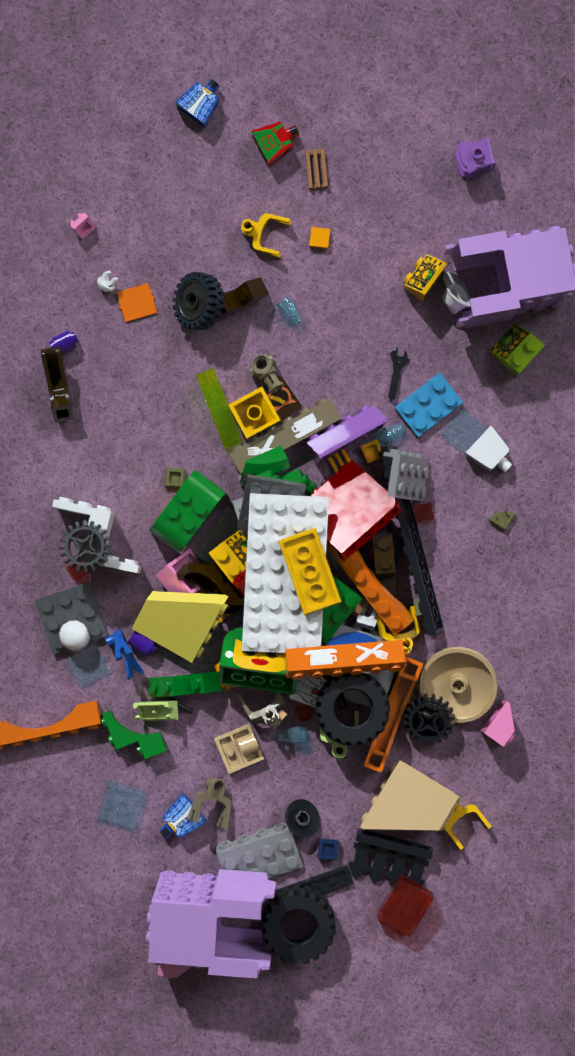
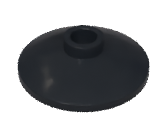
[285,799,320,838]

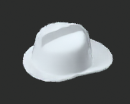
[442,271,472,314]

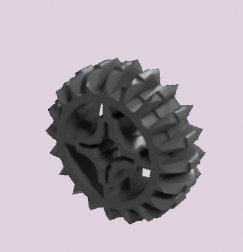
[59,520,112,573]

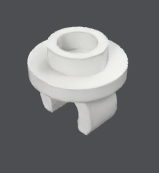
[97,271,118,292]

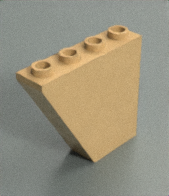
[360,760,462,831]

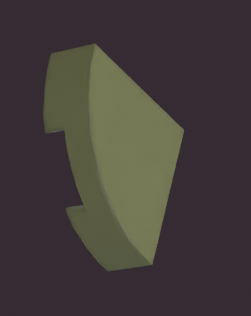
[489,511,515,530]
[414,599,425,626]

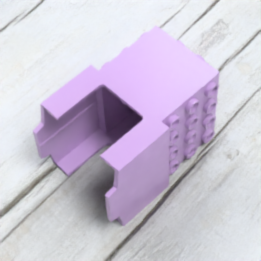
[443,226,575,329]
[146,869,276,978]

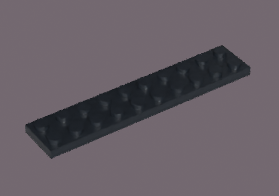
[379,446,445,636]

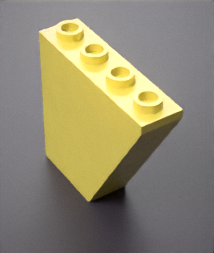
[132,591,228,663]

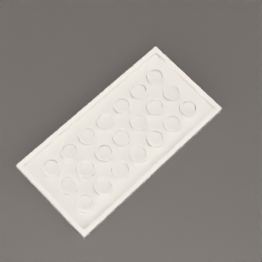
[242,493,329,653]

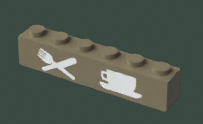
[229,398,341,474]

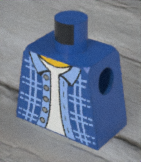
[175,79,220,128]
[159,792,207,839]

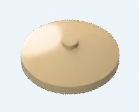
[420,647,498,723]

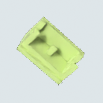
[133,700,179,721]

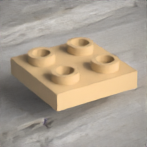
[214,723,264,774]

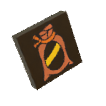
[263,375,302,426]

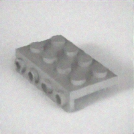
[383,449,429,501]
[216,823,303,879]

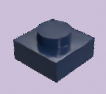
[318,838,339,860]

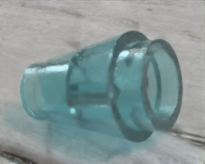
[277,296,303,325]
[377,422,406,446]
[278,726,307,745]

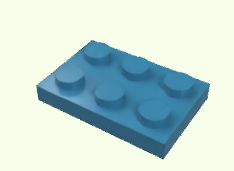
[395,373,463,438]

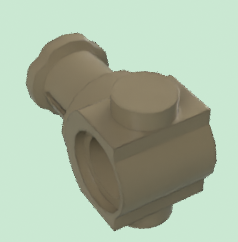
[248,354,284,394]

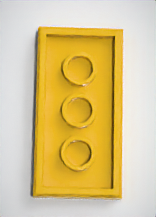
[278,527,341,615]

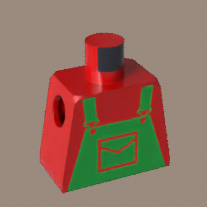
[252,122,300,167]

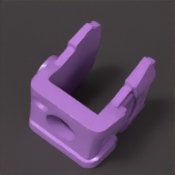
[455,138,496,179]

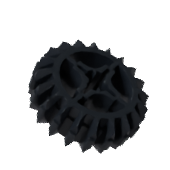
[403,693,455,745]

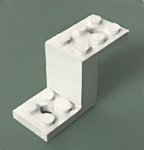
[52,497,142,574]

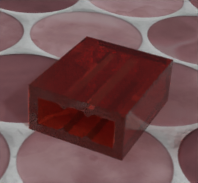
[377,873,434,937]

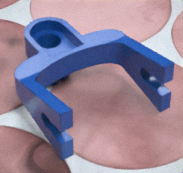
[105,629,144,680]

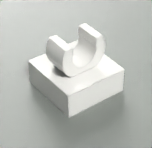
[355,608,377,631]

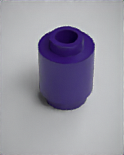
[49,330,79,354]
[128,631,158,657]

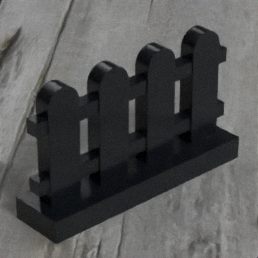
[348,828,433,892]

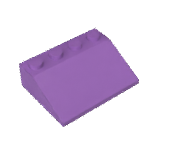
[306,405,388,464]

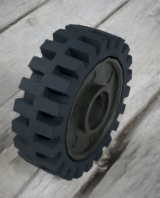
[172,272,224,330]

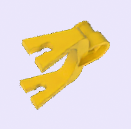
[241,213,292,258]
[374,606,420,656]
[444,803,492,850]

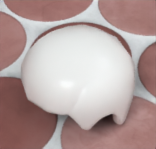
[59,620,90,651]

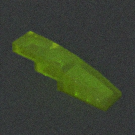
[196,368,242,449]

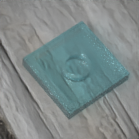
[98,781,146,829]

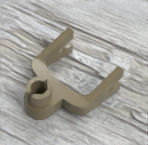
[237,692,284,728]
[187,778,231,829]

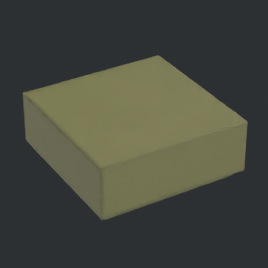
[165,467,185,488]

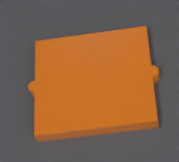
[117,283,157,322]

